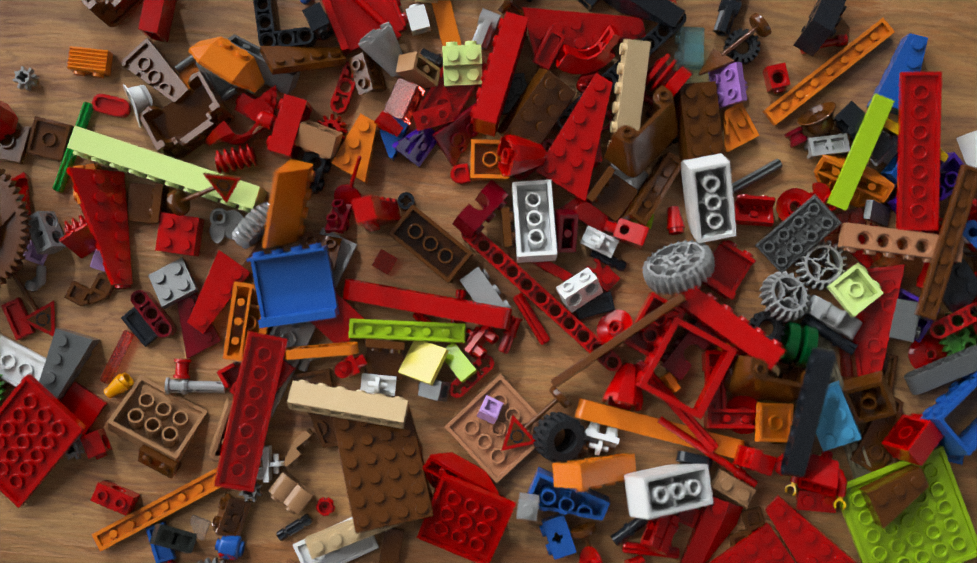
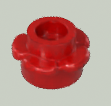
[316,497,335,516]

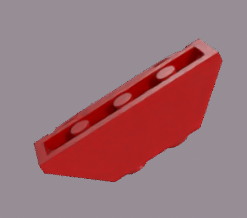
[422,452,499,495]

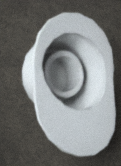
[123,85,153,128]

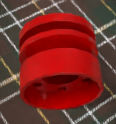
[645,53,693,97]

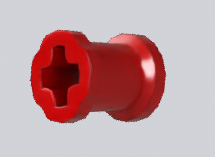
[173,358,192,379]

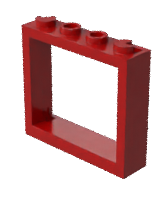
[635,316,738,420]

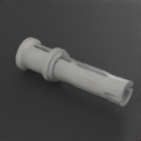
[165,377,226,395]

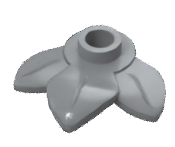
[209,208,244,244]

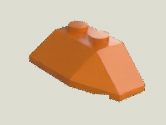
[188,36,265,93]
[814,155,895,207]
[222,281,268,361]

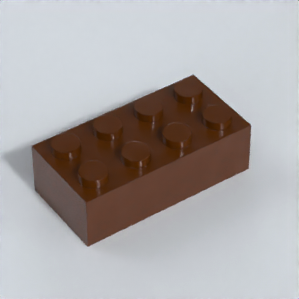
[497,68,576,144]
[673,81,725,161]
[388,204,473,284]

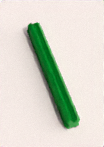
[52,102,93,193]

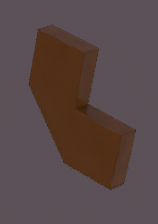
[64,273,115,307]
[728,506,765,547]

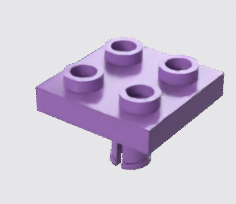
[708,62,748,109]

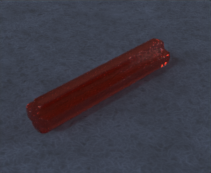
[100,330,134,384]

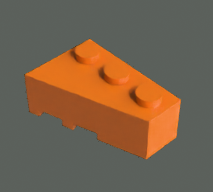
[332,113,379,185]

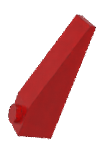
[680,495,743,563]

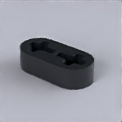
[676,451,713,469]

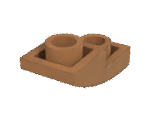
[284,428,313,467]

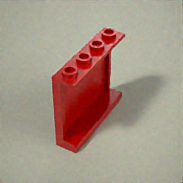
[322,0,409,55]

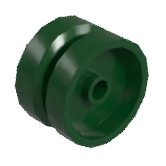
[778,322,819,368]

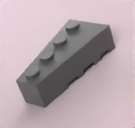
[39,328,101,402]

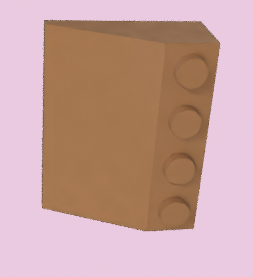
[107,375,208,464]

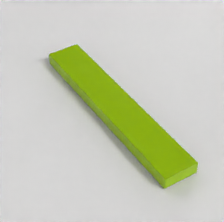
[827,94,894,211]
[349,318,466,343]

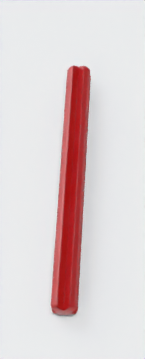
[635,360,719,453]

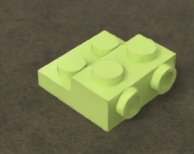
[442,41,483,87]
[827,263,883,318]

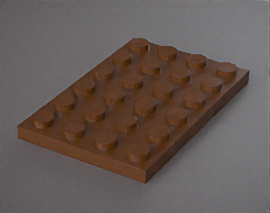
[332,402,433,534]

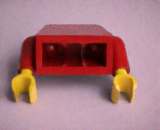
[785,450,848,510]

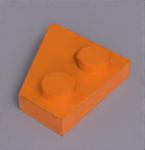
[723,102,760,153]

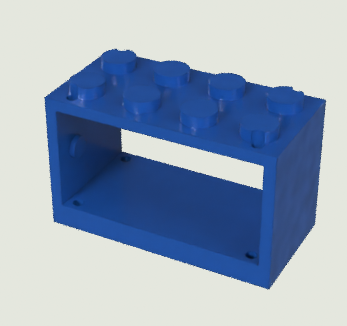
[921,371,977,456]

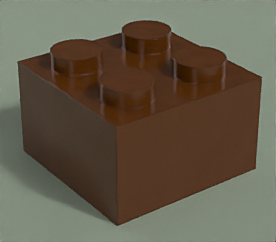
[843,370,896,424]

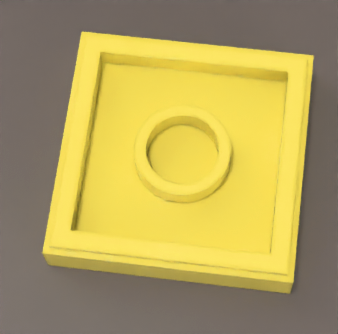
[398,341,449,386]

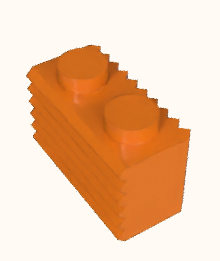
[67,46,113,79]

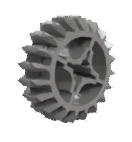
[232,202,269,249]
[794,239,848,290]
[759,271,811,323]

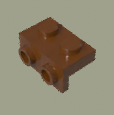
[138,444,182,479]

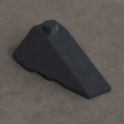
[604,0,686,27]

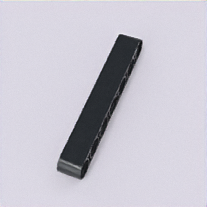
[781,347,836,478]

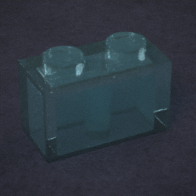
[674,27,704,70]

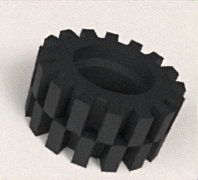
[723,28,761,65]
[749,311,786,341]

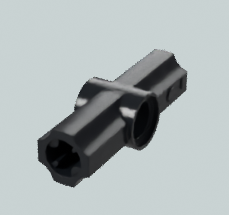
[712,0,742,37]

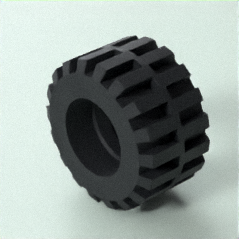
[533,412,587,463]

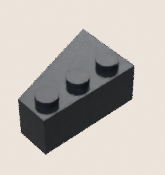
[793,0,847,57]
[834,100,894,163]

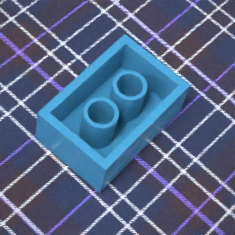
[816,381,861,452]

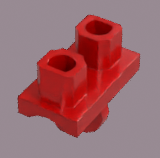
[464,325,499,359]
[334,354,368,379]

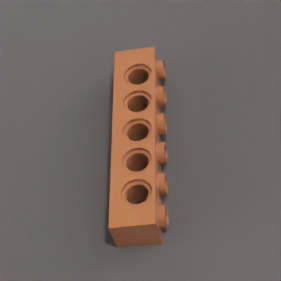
[838,223,964,265]

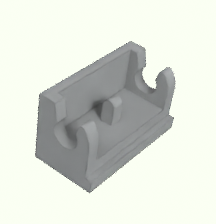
[804,133,850,159]

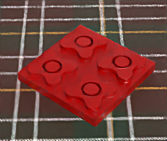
[416,472,516,563]

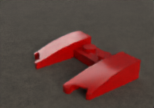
[701,350,756,429]

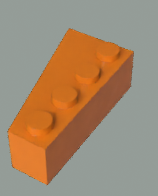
[552,453,636,492]

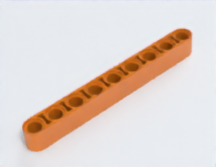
[574,398,745,458]

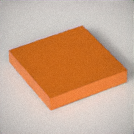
[755,402,794,443]

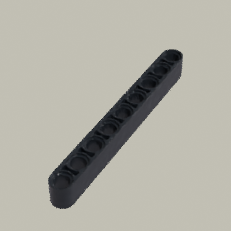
[556,13,687,131]

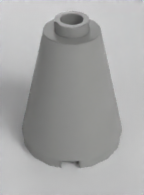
[358,22,403,78]

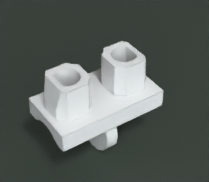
[580,226,619,258]
[360,373,397,396]
[584,422,620,456]
[257,445,285,482]

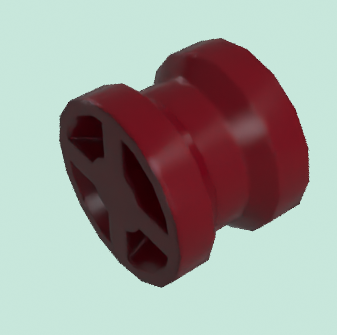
[784,126,808,148]

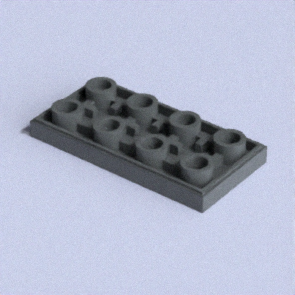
[755,194,842,272]

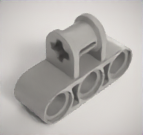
[805,295,863,340]

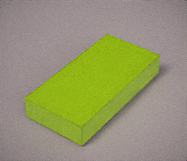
[445,342,477,383]

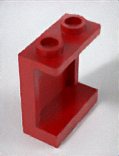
[701,240,756,300]

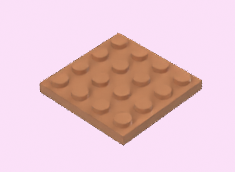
[444,374,543,483]

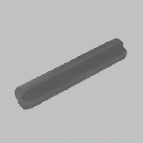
[732,159,783,194]

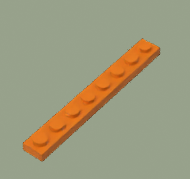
[762,17,895,126]
[91,468,221,552]

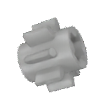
[13,66,39,91]
[65,436,86,460]
[239,479,263,502]

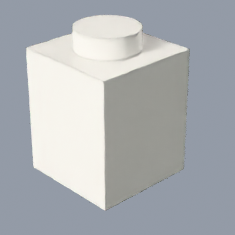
[406,3,431,36]

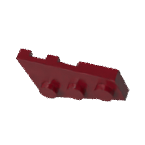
[432,103,479,167]
[177,293,222,359]

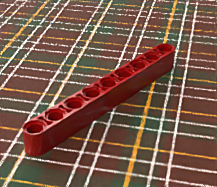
[342,279,512,329]

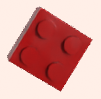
[155,212,204,257]
[881,414,944,466]

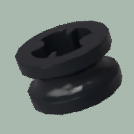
[397,192,415,210]

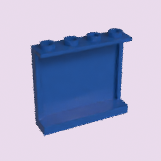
[247,243,340,328]

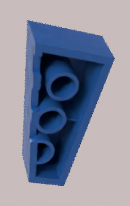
[866,33,928,115]
[527,467,610,521]

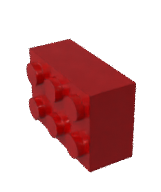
[266,94,313,160]
[623,292,687,357]

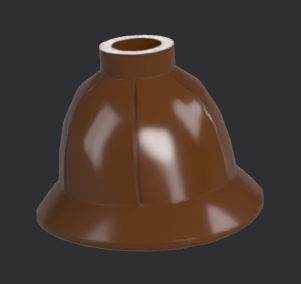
[797,102,836,137]

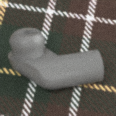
[25,266,46,291]

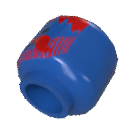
[215,536,245,561]

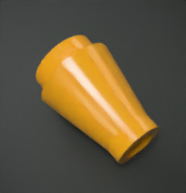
[104,372,134,399]

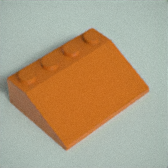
[262,159,315,248]

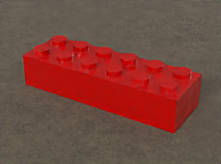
[470,11,528,137]
[675,285,785,371]

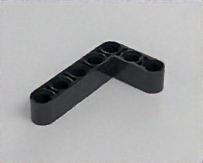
[253,0,317,47]

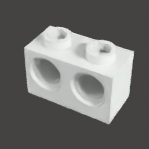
[556,267,603,313]

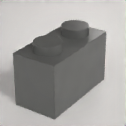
[889,298,923,342]

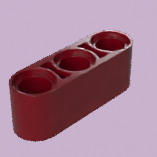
[131,290,177,338]

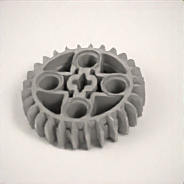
[642,240,715,295]

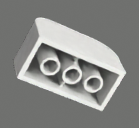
[681,153,737,243]
[624,463,713,519]

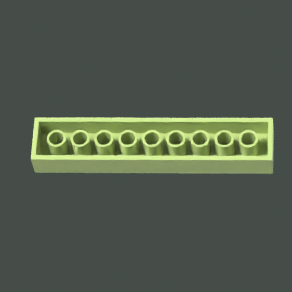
[67,126,267,213]

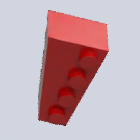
[351,195,402,232]

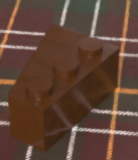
[859,464,929,529]

